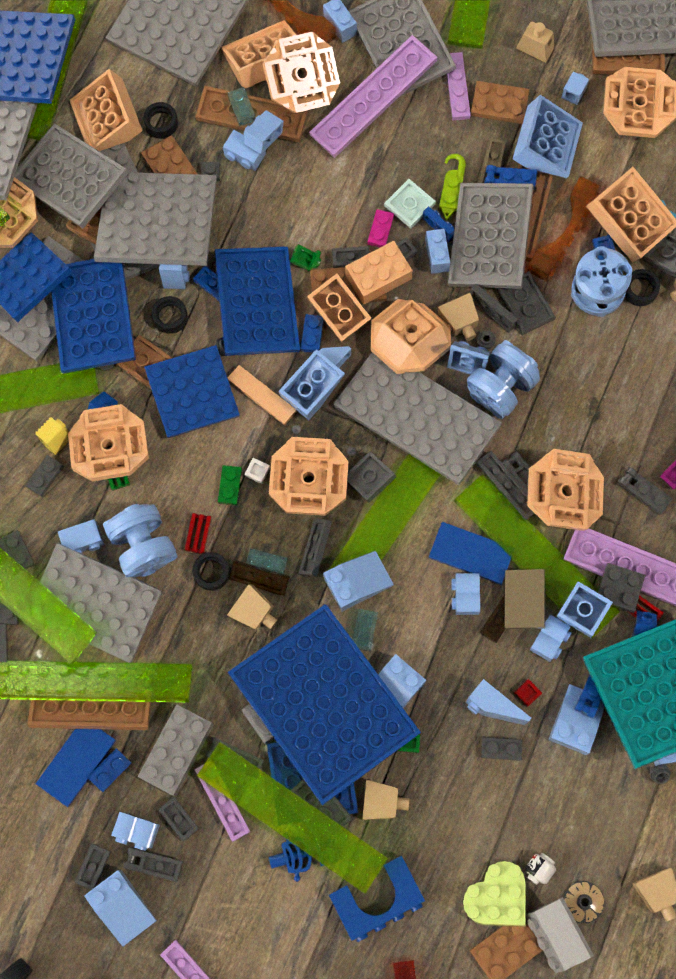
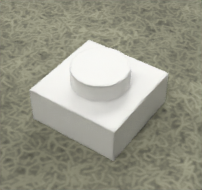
[244,458,270,484]

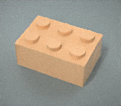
[345,241,413,305]
[307,274,371,343]

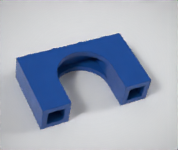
[329,856,425,942]

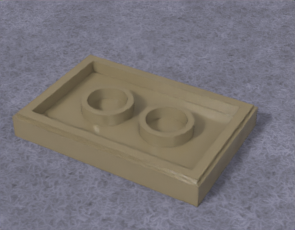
[505,569,545,629]

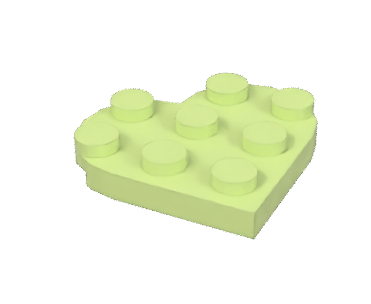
[463,861,526,926]

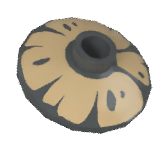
[564,881,604,923]

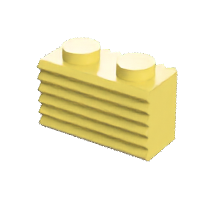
[36,417,70,455]

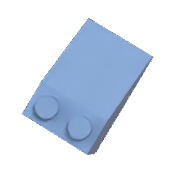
[447,341,491,375]
[279,349,345,421]
[323,551,394,612]
[378,654,426,708]
[466,679,531,725]
[548,684,605,755]
[84,870,157,946]

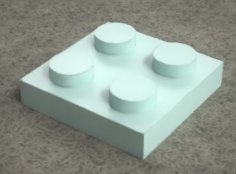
[384,179,436,229]

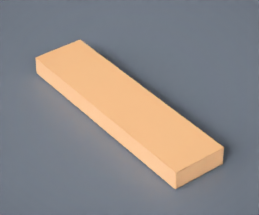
[228,365,297,425]

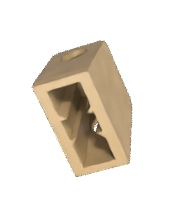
[516,22,554,63]
[437,293,479,341]
[227,584,278,629]
[363,780,409,820]
[632,868,676,921]

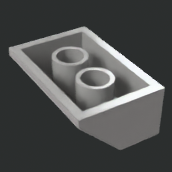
[526,897,594,973]

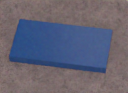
[429,522,515,585]
[36,729,117,807]

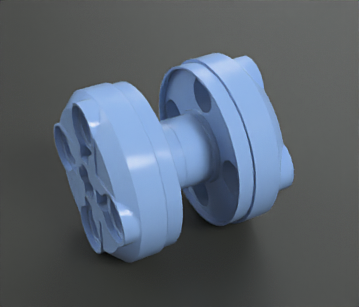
[571,246,632,317]
[467,340,540,419]
[103,504,178,578]

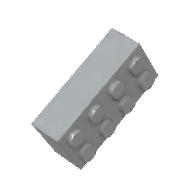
[138,704,214,797]

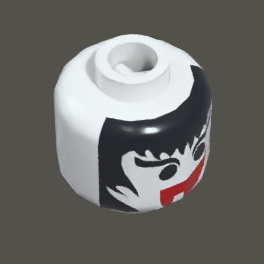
[525,853,556,885]

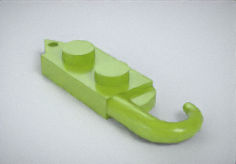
[439,154,466,221]

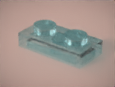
[227,87,256,126]
[246,548,288,574]
[353,609,378,652]

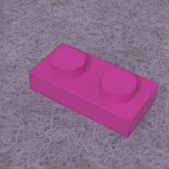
[367,209,394,248]

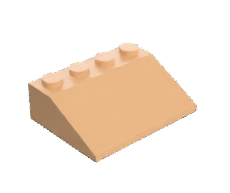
[221,20,296,89]
[70,69,142,151]
[586,167,676,263]

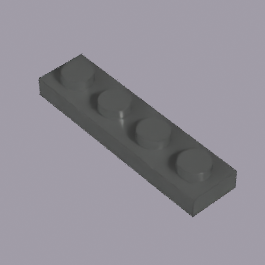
[476,451,535,522]

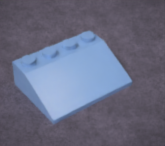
[513,95,583,178]

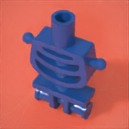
[269,832,338,882]

